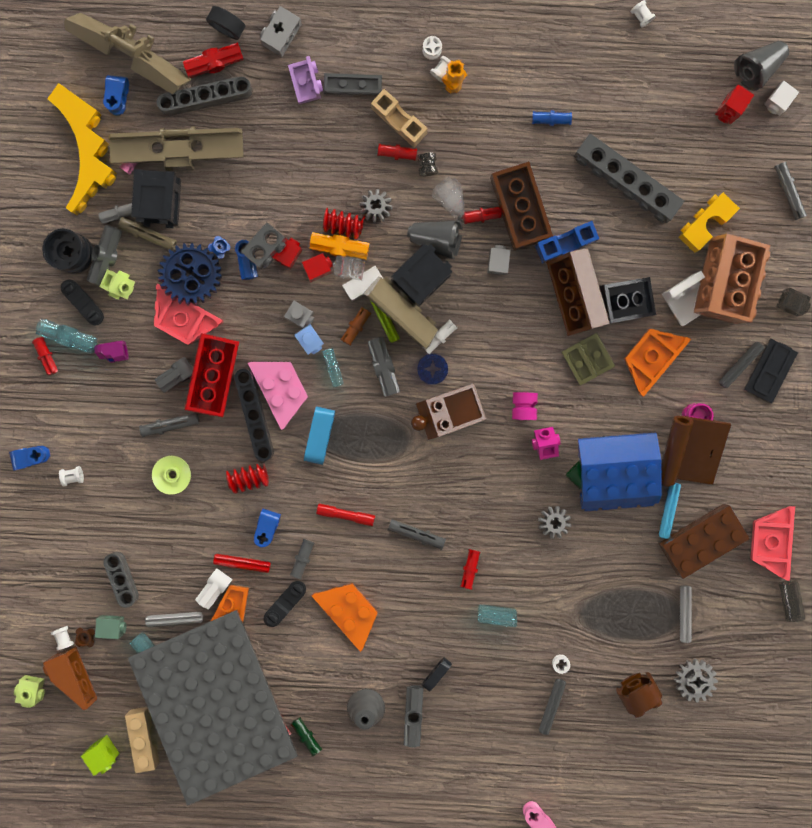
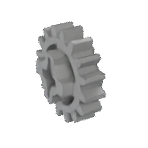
[674,659,718,702]

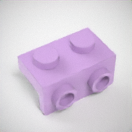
[288,56,323,104]

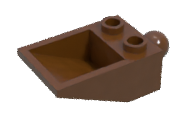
[411,383,486,440]

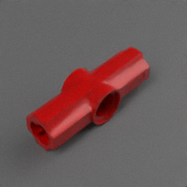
[183,42,244,78]

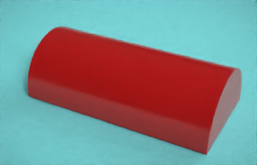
[184,333,239,418]

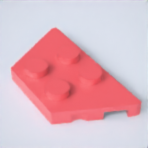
[154,283,223,345]
[750,506,795,581]

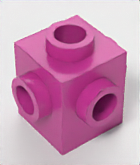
[531,427,561,460]

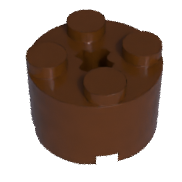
[616,672,662,718]

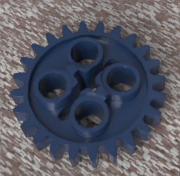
[158,243,222,306]

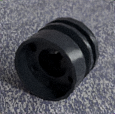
[42,228,93,274]

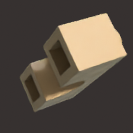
[371,89,428,148]
[125,707,160,773]

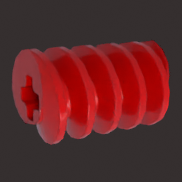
[323,207,365,240]
[226,463,269,494]

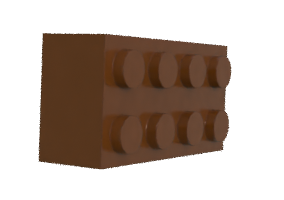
[490,162,553,251]
[546,248,610,336]
[658,504,750,579]

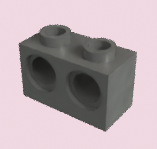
[241,222,287,269]

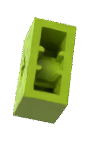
[81,735,120,776]

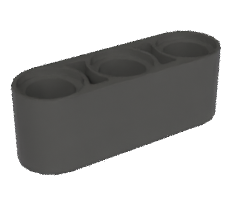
[103,551,139,608]

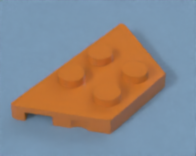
[624,329,691,397]
[312,583,378,652]

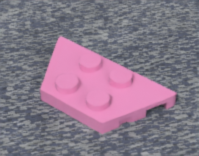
[248,362,308,430]

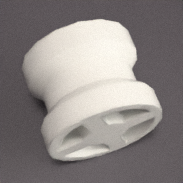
[422,36,442,60]

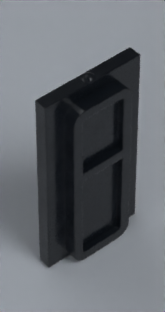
[744,339,798,404]

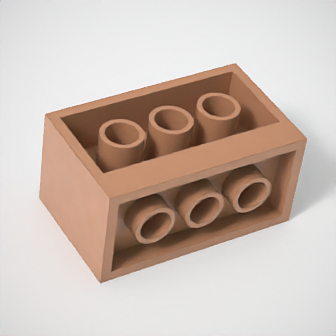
[693,234,770,324]

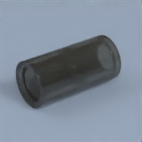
[778,580,806,622]

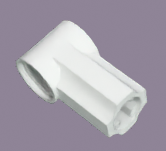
[195,568,232,609]

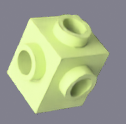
[99,269,135,300]
[14,675,45,708]

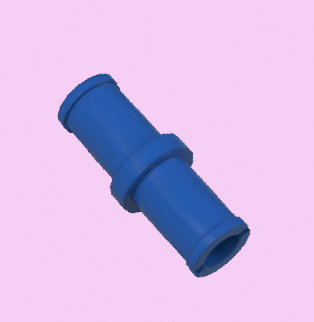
[532,110,572,126]

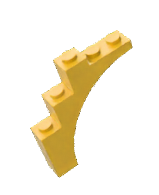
[47,83,117,215]

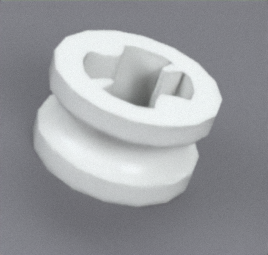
[552,654,570,674]

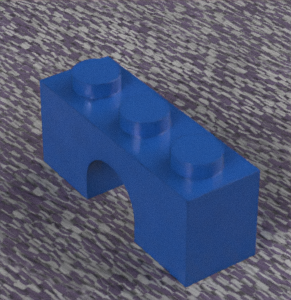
[535,221,599,264]

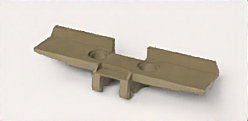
[64,13,191,94]
[109,126,244,171]

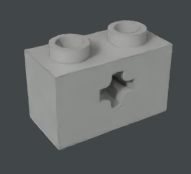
[260,6,302,57]

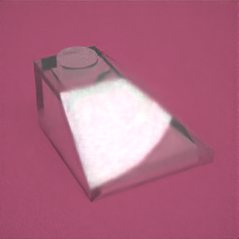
[432,176,464,221]

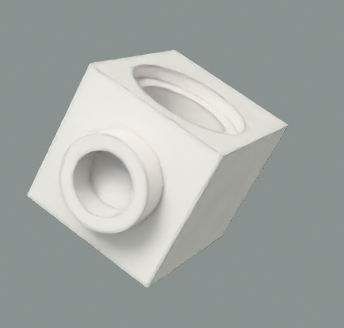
[764,81,799,116]

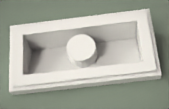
[342,266,383,302]

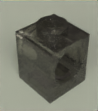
[776,288,811,316]

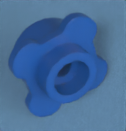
[208,236,231,259]

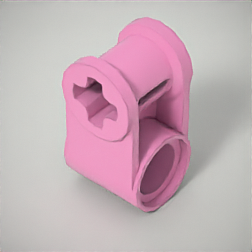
[523,801,556,828]

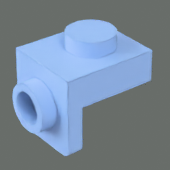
[294,324,324,354]

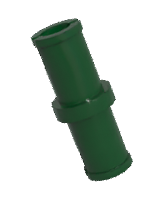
[290,717,322,757]

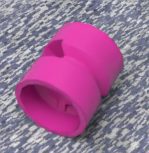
[512,392,538,420]
[682,403,714,420]

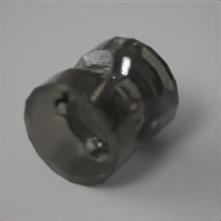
[417,153,438,176]

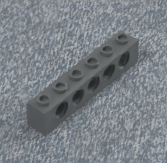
[574,133,685,223]

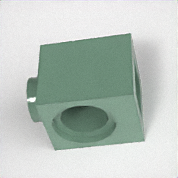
[95,615,127,639]

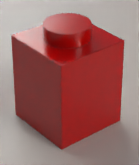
[272,237,302,270]
[302,253,334,282]

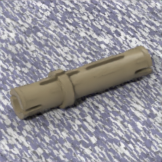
[118,217,177,251]

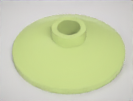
[152,456,191,494]

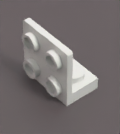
[662,271,705,326]

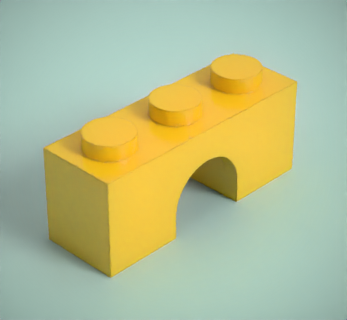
[678,192,740,253]

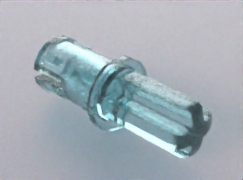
[322,348,344,387]

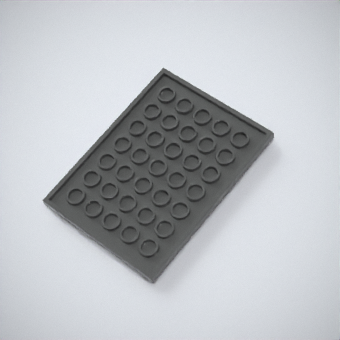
[128,610,298,806]

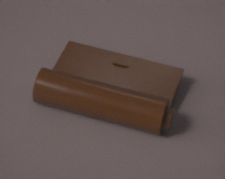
[661,415,731,487]

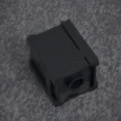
[131,169,181,228]
[391,244,452,307]

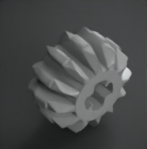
[359,189,392,223]
[538,506,571,539]

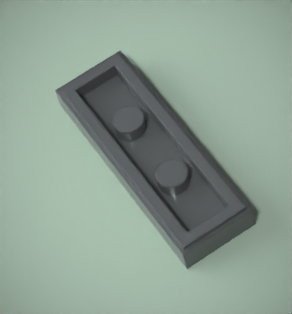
[324,73,382,96]

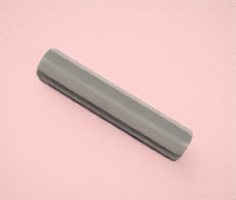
[680,585,692,643]
[145,612,203,627]

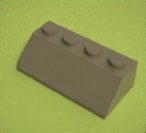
[363,276,438,349]

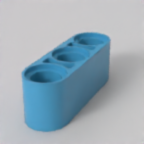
[304,406,335,465]

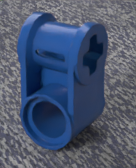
[103,75,129,116]
[9,446,50,471]
[254,509,281,547]

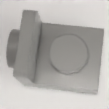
[284,300,315,328]

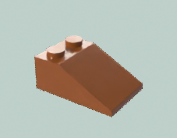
[43,646,98,710]

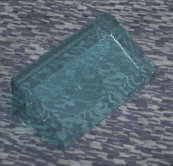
[477,604,517,627]

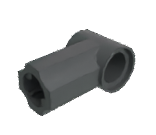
[154,357,193,393]

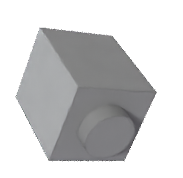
[487,245,511,275]

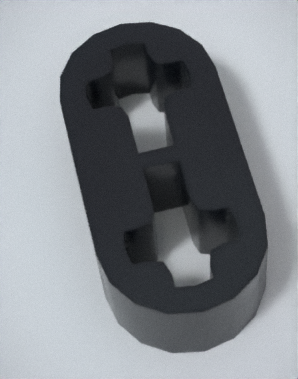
[421,657,452,692]

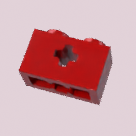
[715,84,754,124]

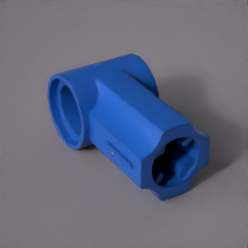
[235,240,258,280]

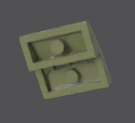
[562,333,615,386]

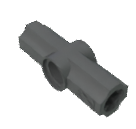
[86,225,123,286]
[367,337,400,397]
[403,685,424,747]

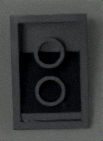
[599,277,656,324]

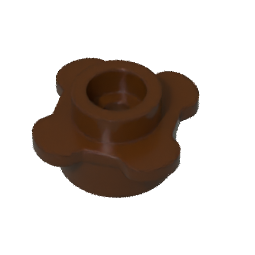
[75,627,95,647]

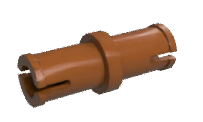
[340,307,371,346]

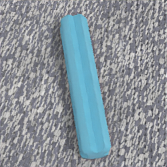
[659,483,681,539]

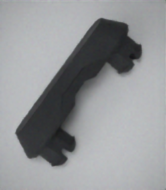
[61,279,104,326]
[264,581,306,627]

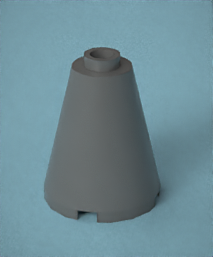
[734,41,789,91]
[407,220,463,260]
[347,688,385,730]

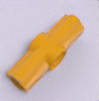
[441,60,467,94]
[309,232,370,260]

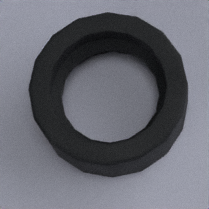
[206,6,246,40]

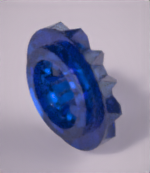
[417,354,448,385]

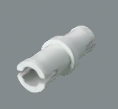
[424,319,457,355]

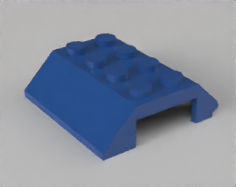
[578,432,662,511]

